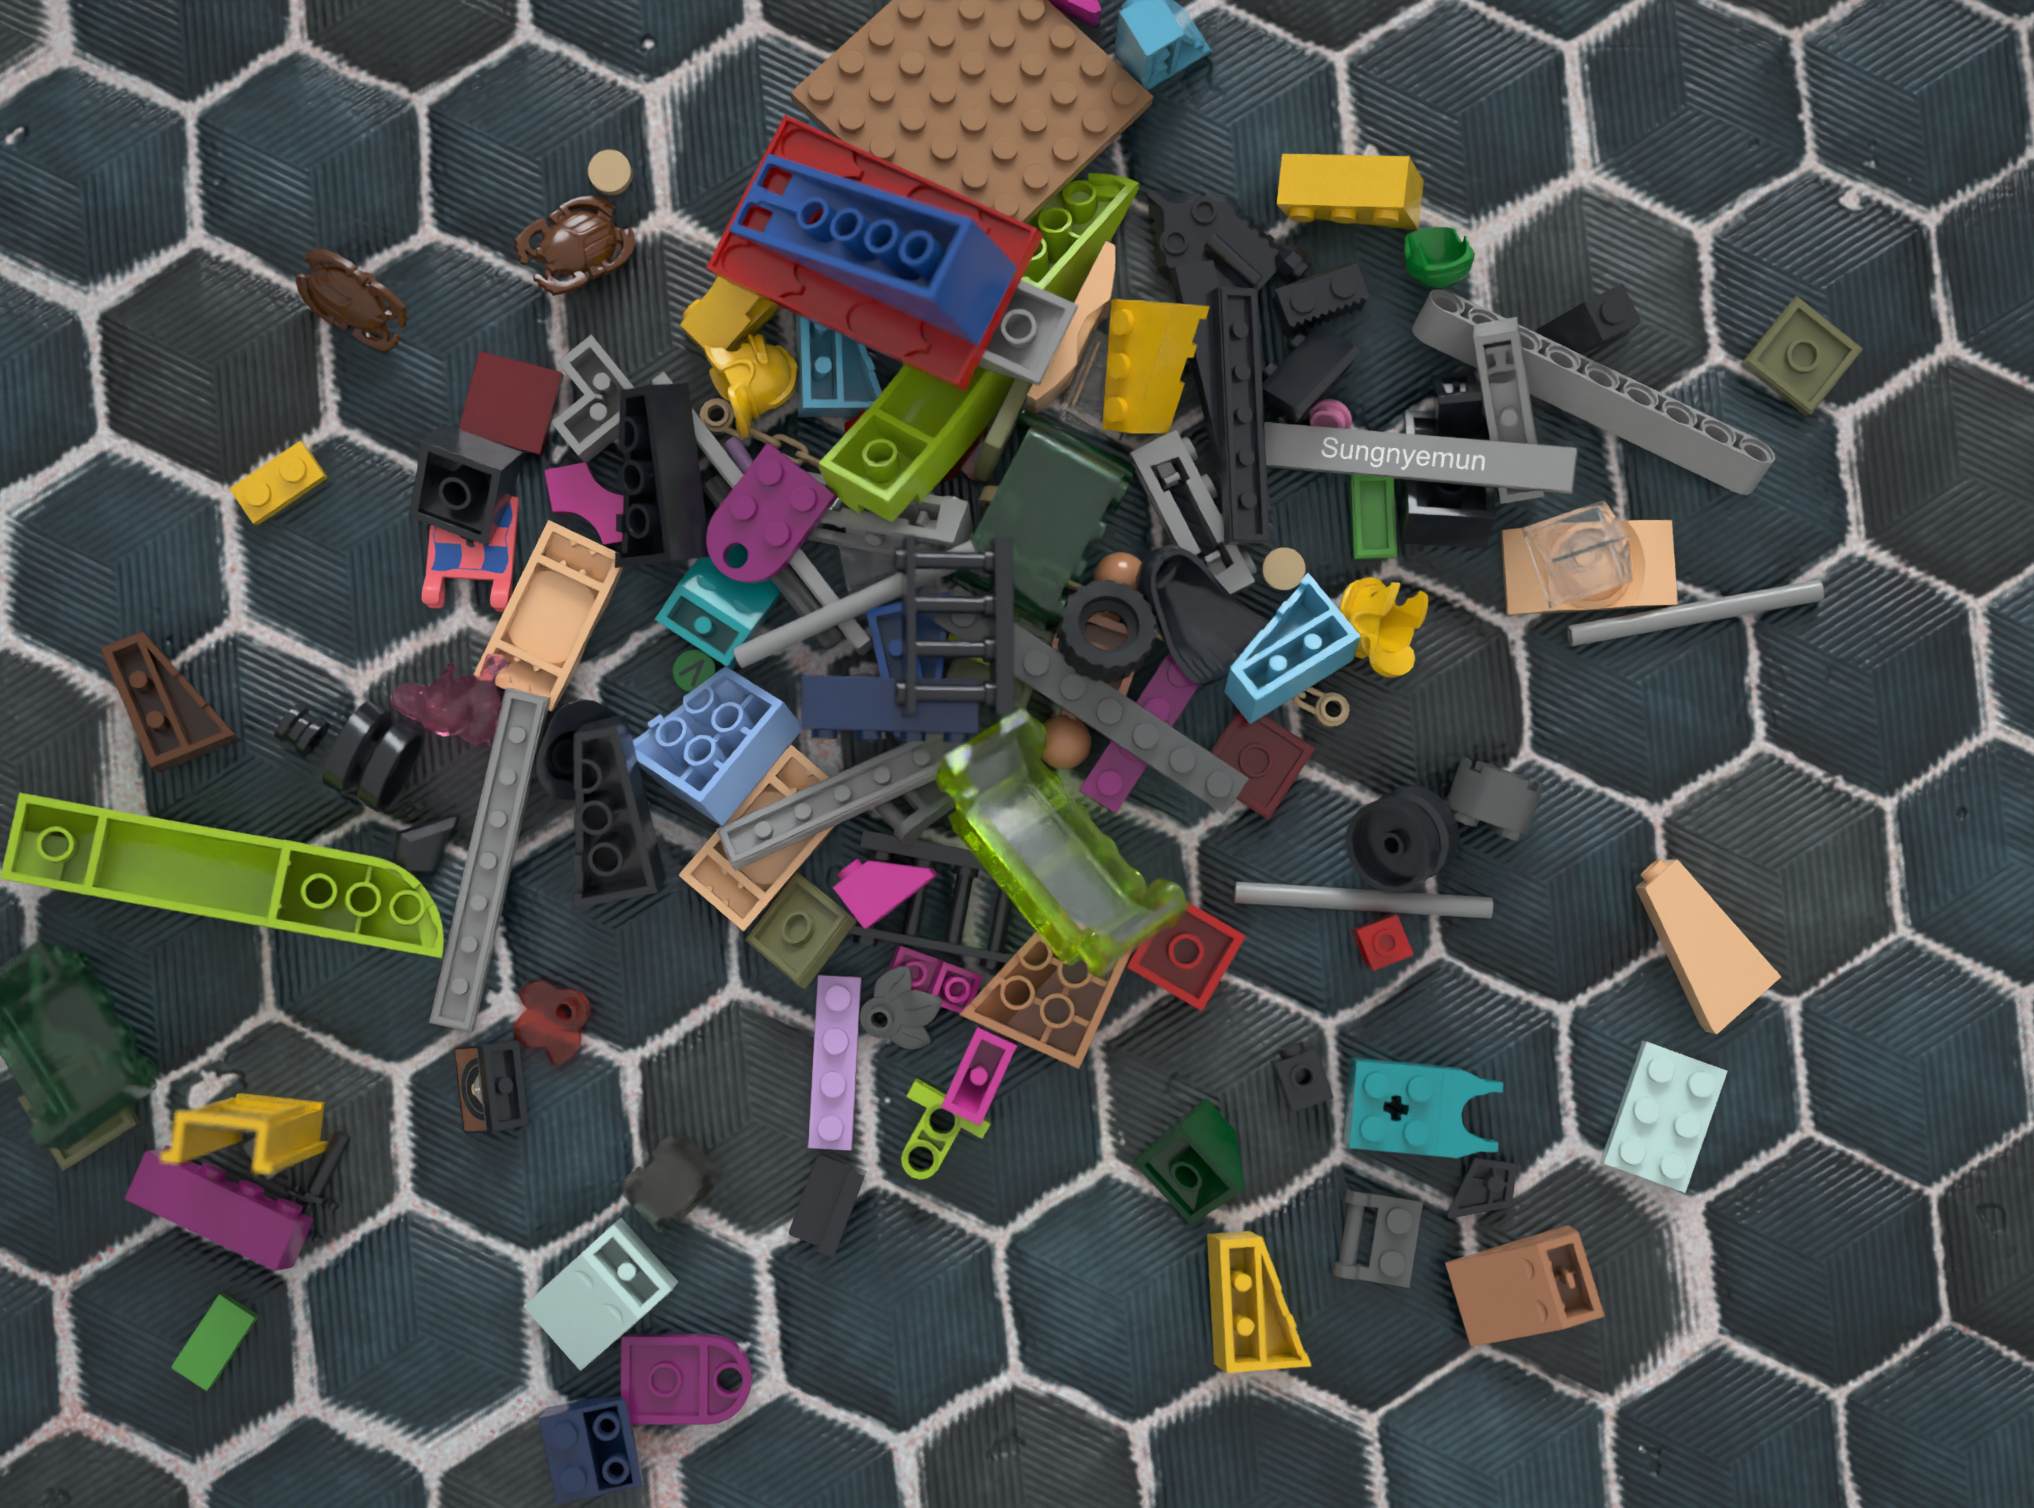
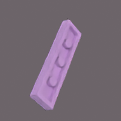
[808,975,862,1150]

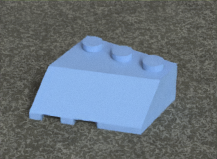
[633,666,802,827]

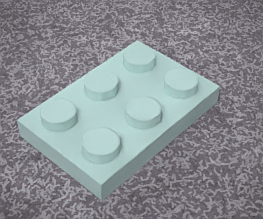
[1600,1041,1727,1193]

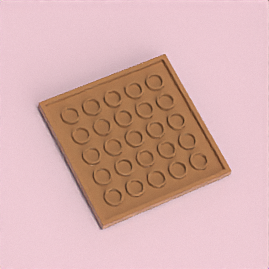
[791,0,1154,224]

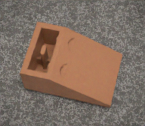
[1445,1225,1605,1347]

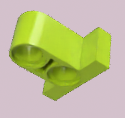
[901,1078,991,1179]

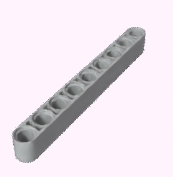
[1412,289,1775,495]

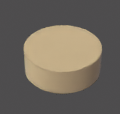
[588,150,633,195]
[1262,548,1305,591]

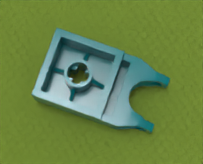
[1342,1057,1503,1158]

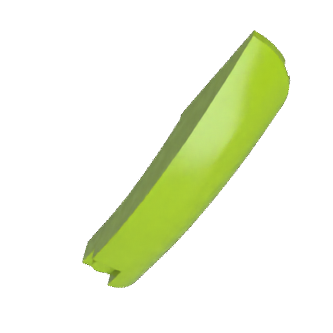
[818,173,1139,522]
[0,793,444,958]

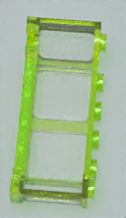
[935,707,1190,978]

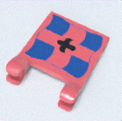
[422,497,519,612]

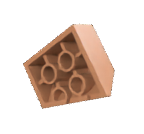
[960,913,1133,1069]

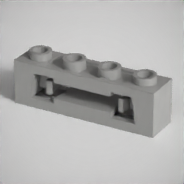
[1473,317,1544,504]
[1128,429,1257,596]
[806,472,973,556]

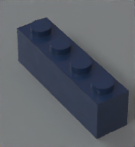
[801,675,980,743]

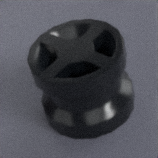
[274,703,329,757]

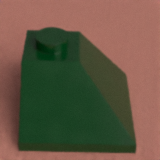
[1133,1099,1245,1226]

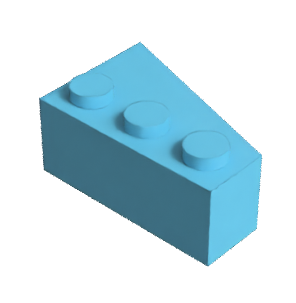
[1114,0,1212,91]
[795,314,882,417]
[1224,573,1361,724]

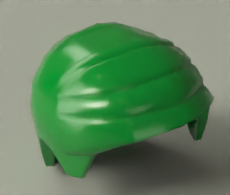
[1404,227,1475,289]

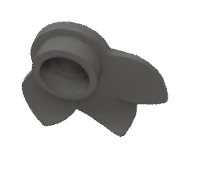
[860,965,943,1050]

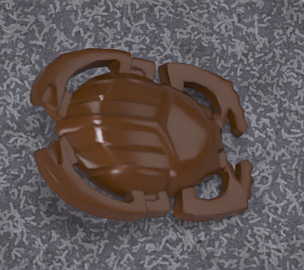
[513,196,635,296]
[296,249,408,353]

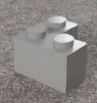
[551,335,634,462]

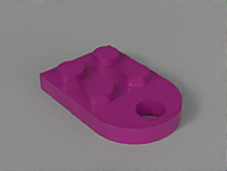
[706,443,838,583]
[621,1334,753,1425]

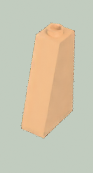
[1635,859,1781,1034]

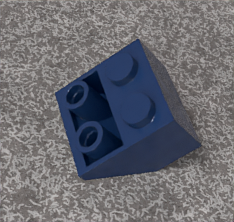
[539,1397,644,1504]

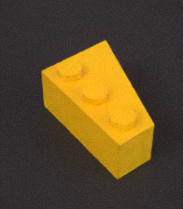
[1277,154,1424,230]
[680,277,781,352]
[1102,299,1210,433]
[1207,1231,1311,1373]

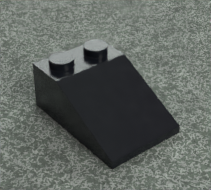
[1400,410,1496,548]

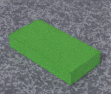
[1349,475,1397,560]
[171,1292,259,1391]

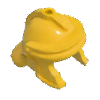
[704,334,799,439]
[1339,577,1428,678]

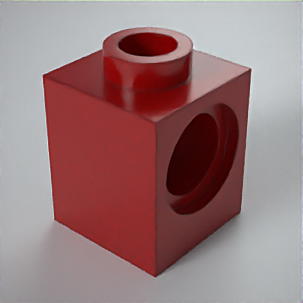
[1351,914,1414,971]

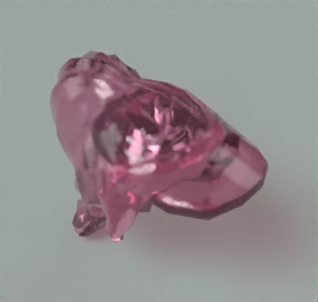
[390,653,511,744]

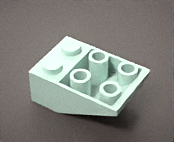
[523,1218,678,1371]

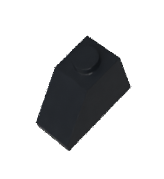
[1536,283,1642,355]

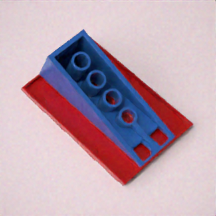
[706,115,1043,391]

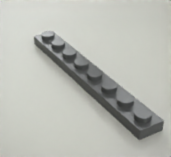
[933,585,1249,815]

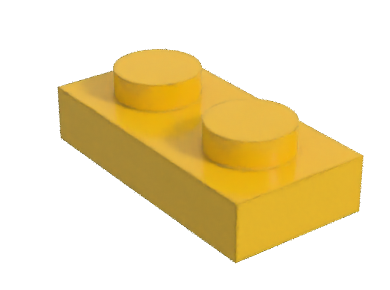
[229,441,328,526]

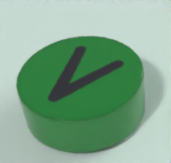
[673,650,717,692]

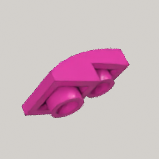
[888,944,983,1014]

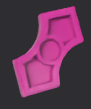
[545,462,624,547]

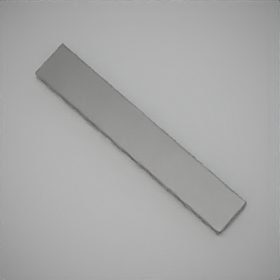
[716,734,972,871]

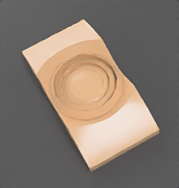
[1026,241,1115,414]
[473,520,623,712]
[1501,520,1678,616]
[679,745,836,931]

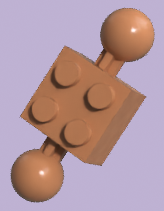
[1036,552,1142,770]

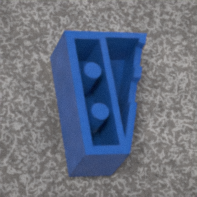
[866,591,951,739]

